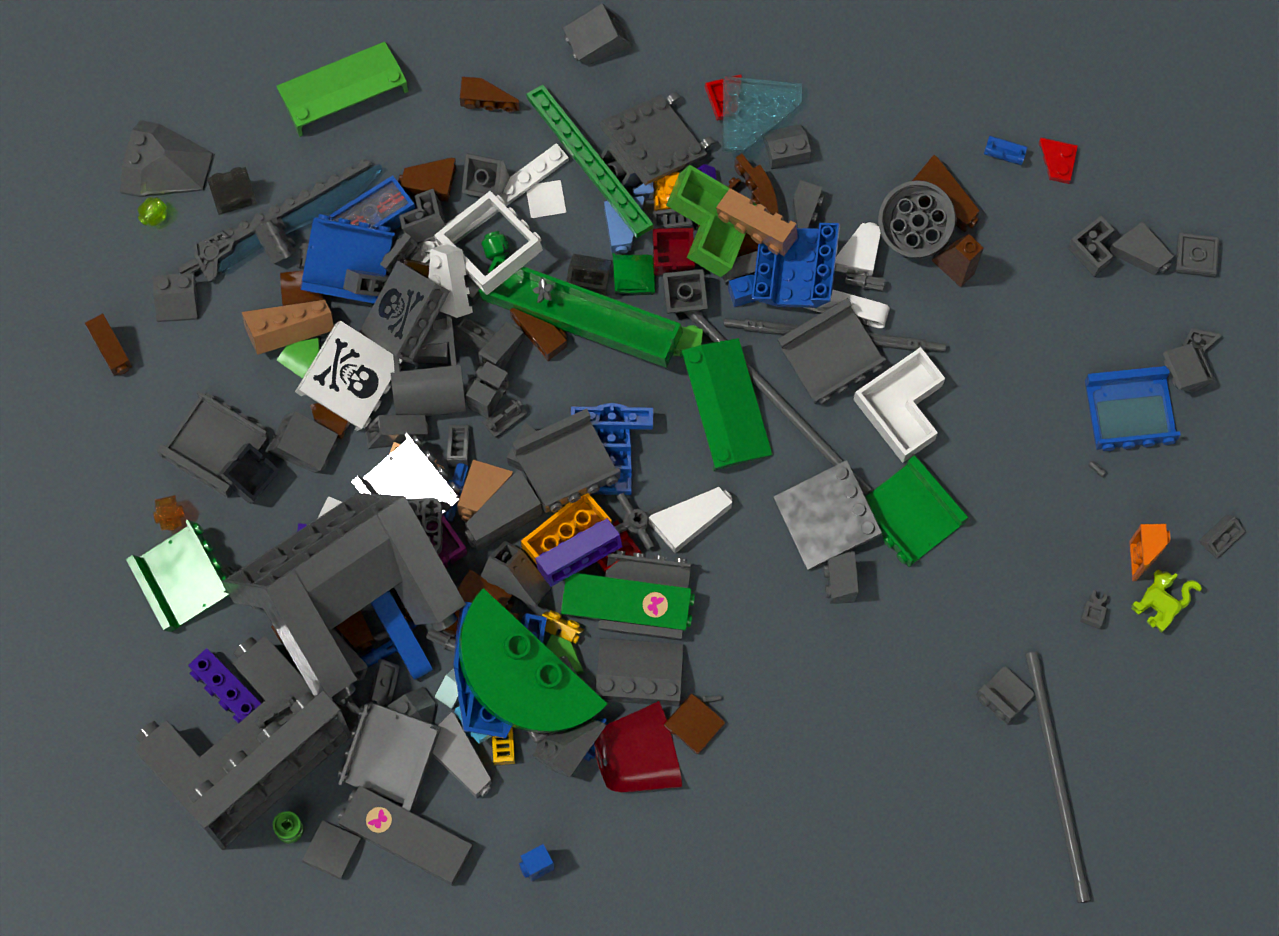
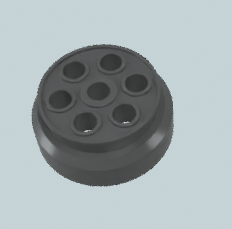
[878,181,957,259]

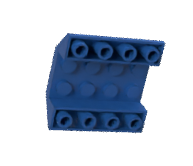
[752,223,840,308]

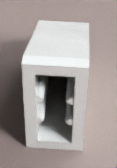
[835,222,881,277]

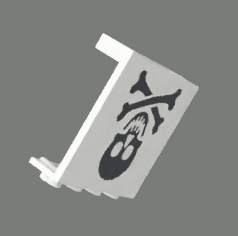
[295,321,402,431]

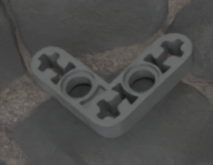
[407,497,443,554]

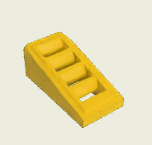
[492,727,515,765]

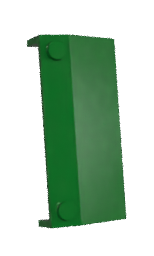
[680,338,772,471]

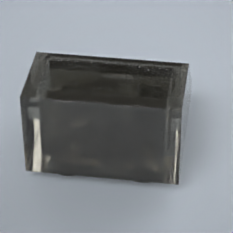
[207,167,257,215]
[566,254,613,296]

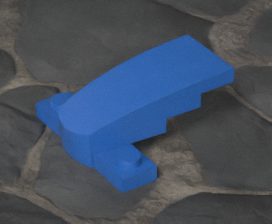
[571,403,653,495]

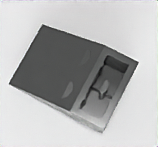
[481,541,551,607]

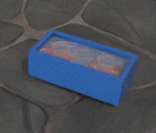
[329,175,416,232]

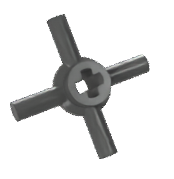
[615,493,663,550]

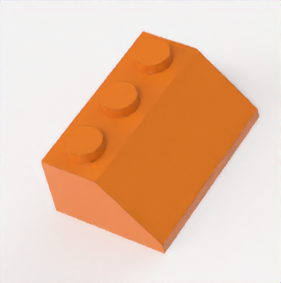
[1129,524,1170,581]

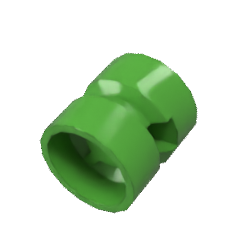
[273,811,304,844]

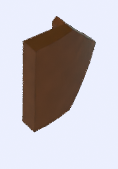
[310,403,351,439]

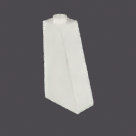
[648,487,732,553]

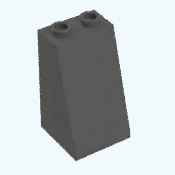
[465,469,542,552]

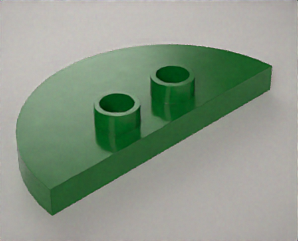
[459,588,607,733]

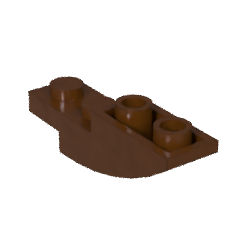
[734,153,778,215]

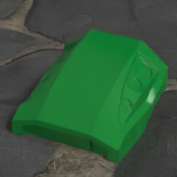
[612,253,655,296]

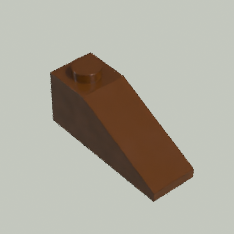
[510,308,567,361]

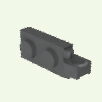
[368,659,400,708]

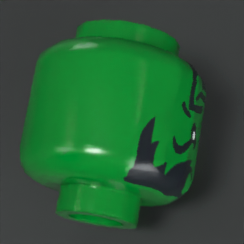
[481,231,510,260]

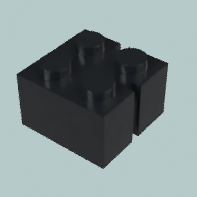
[217,443,280,502]

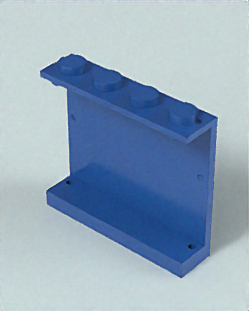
[300,214,395,304]

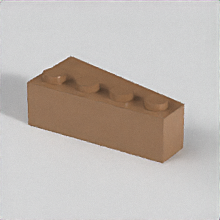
[242,300,334,355]

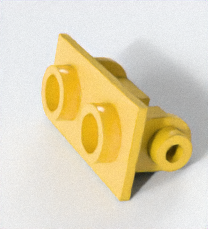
[542,610,584,644]

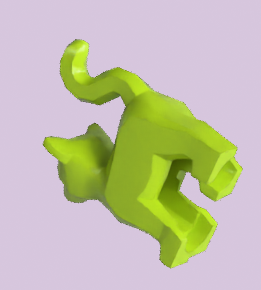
[1131,570,1202,633]

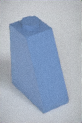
[604,196,644,254]

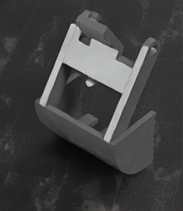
[390,315,466,417]

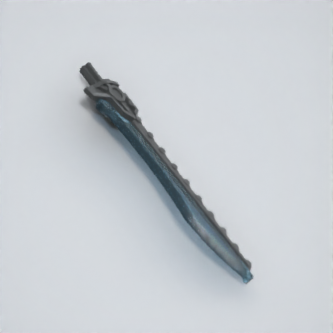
[177,159,382,282]

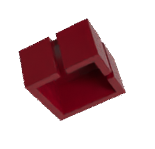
[652,228,695,275]

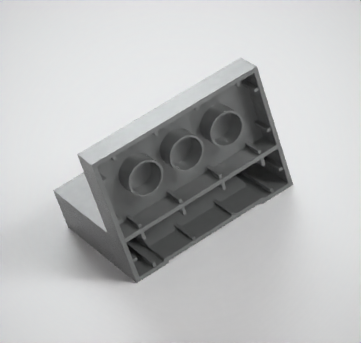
[222,493,466,702]
[133,636,351,850]

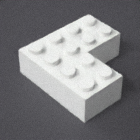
[853,347,945,463]

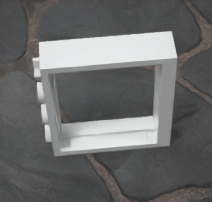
[434,191,543,295]

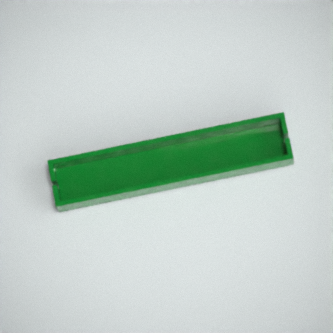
[479,256,683,368]

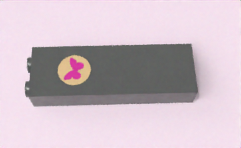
[338,785,473,886]

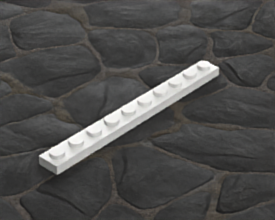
[412,143,569,263]

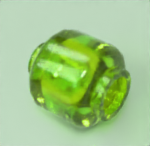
[137,197,168,227]

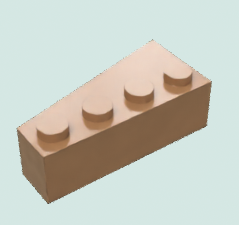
[716,189,798,256]

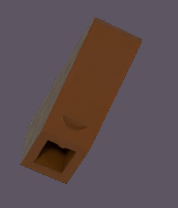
[460,77,520,112]

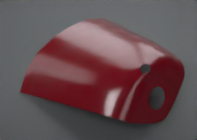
[594,701,682,792]

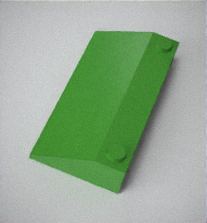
[276,42,408,137]

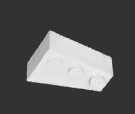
[428,244,473,318]

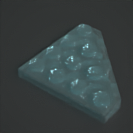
[723,76,802,153]

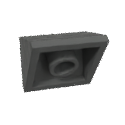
[462,153,510,197]

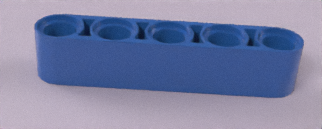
[371,591,433,680]

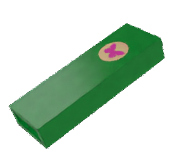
[561,573,695,631]

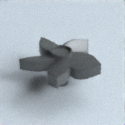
[532,278,554,303]

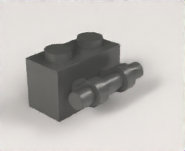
[252,216,296,264]

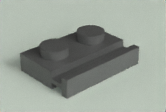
[380,233,421,274]

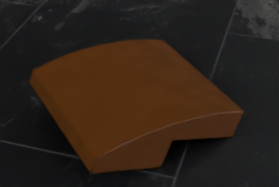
[280,270,323,306]
[664,694,725,754]

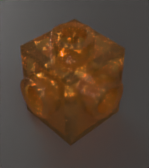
[153,495,185,531]

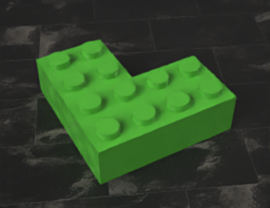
[666,165,757,277]

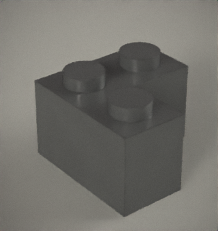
[399,189,446,242]
[1068,216,1114,277]

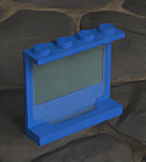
[1085,366,1181,451]

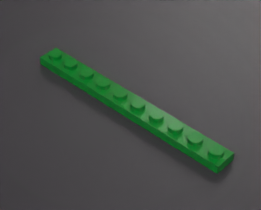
[526,85,653,238]

